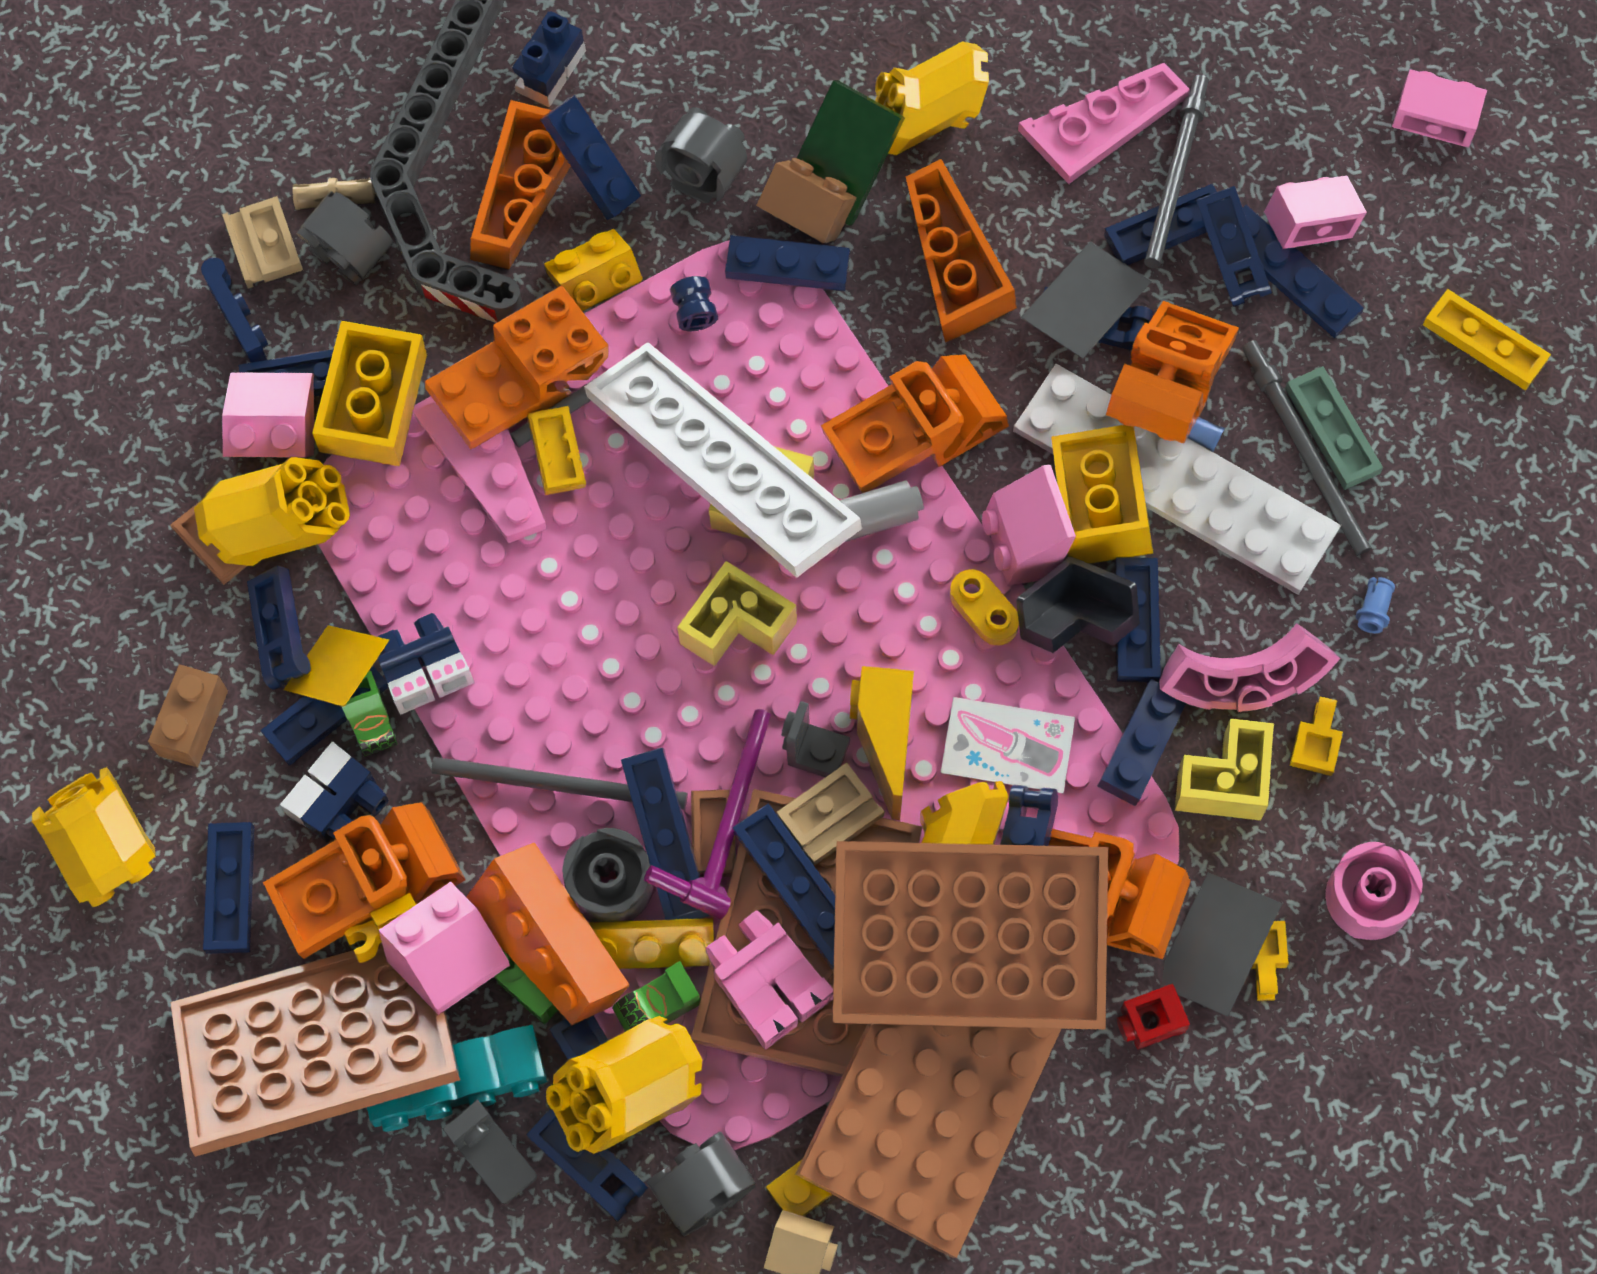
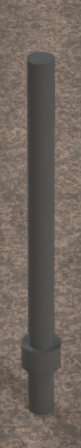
[1144,75,1209,268]
[1242,340,1371,556]
[431,757,688,810]

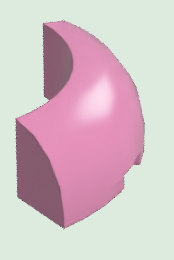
[1159,623,1340,712]

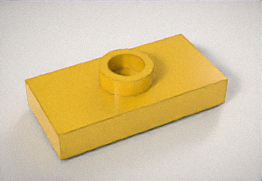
[527,406,586,495]

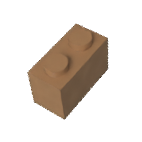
[756,158,857,243]
[148,664,228,768]

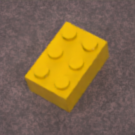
[312,321,427,466]

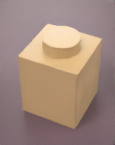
[764,1210,838,1274]

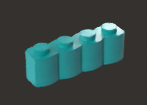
[367,1025,548,1132]

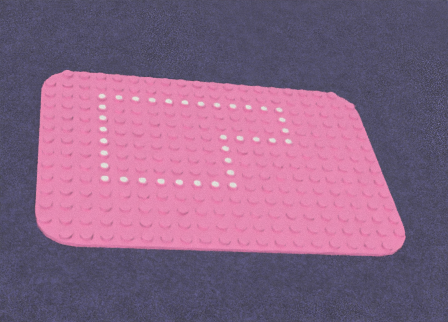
[318,240,1179,1150]

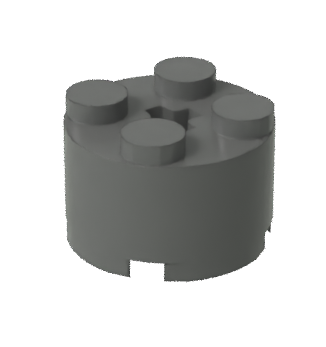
[655,107,747,203]
[296,191,394,286]
[562,828,654,922]
[646,1132,756,1236]

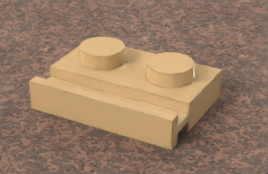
[222,196,303,288]
[776,762,885,866]

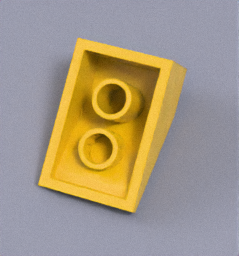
[1051,425,1153,564]
[850,666,914,820]

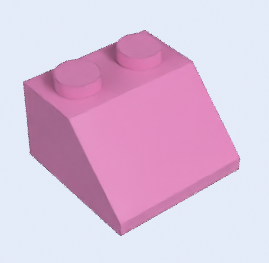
[222,373,314,458]
[982,465,1076,586]
[379,882,510,1015]

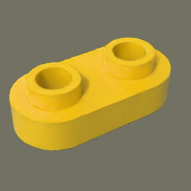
[950,569,1019,645]

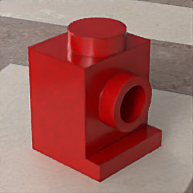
[1117,984,1190,1050]

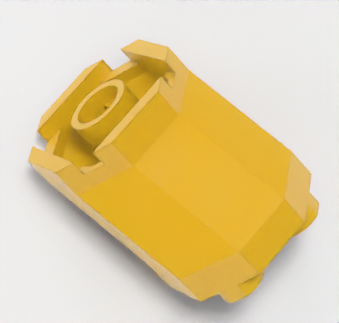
[875,41,989,155]
[194,457,350,566]
[32,767,156,907]
[920,781,1009,845]
[546,1016,702,1154]

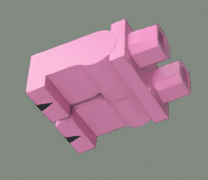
[706,910,833,1050]

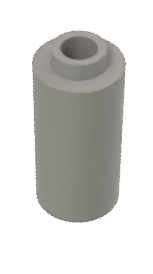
[839,480,924,542]

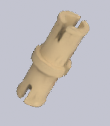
[293,178,375,210]

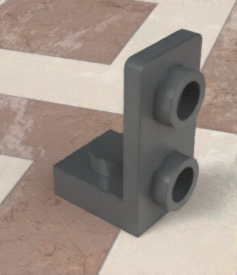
[781,701,850,777]
[442,1100,537,1205]

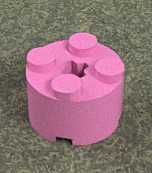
[1326,842,1423,940]

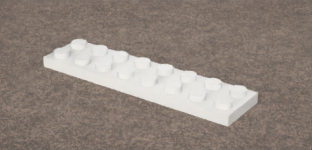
[584,342,862,578]
[1013,364,1341,595]

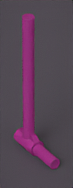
[644,709,771,920]

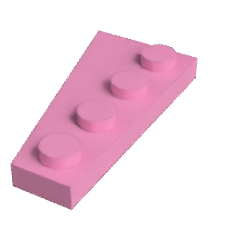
[1018,63,1190,184]
[412,402,547,543]

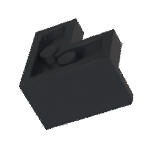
[1016,556,1140,653]

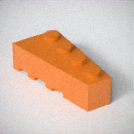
[470,100,571,269]
[906,159,1017,343]
[466,842,630,1025]

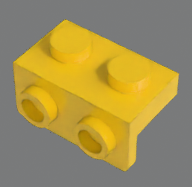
[544,228,643,311]

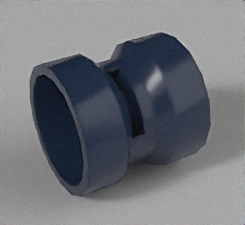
[670,276,718,332]

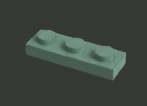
[1285,366,1383,490]

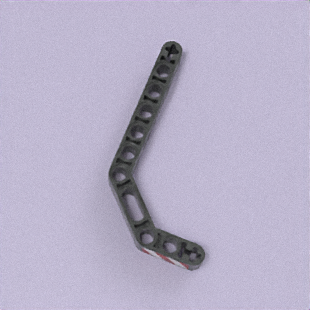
[370,0,523,323]

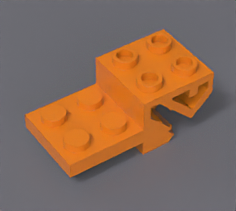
[425,285,609,450]
[1106,301,1239,444]
[820,355,1009,493]
[263,802,466,959]
[1048,829,1190,959]

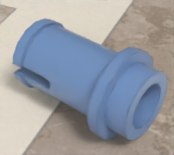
[1187,417,1225,452]
[1355,577,1395,634]

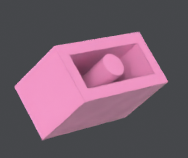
[1392,69,1487,148]
[1264,176,1367,249]

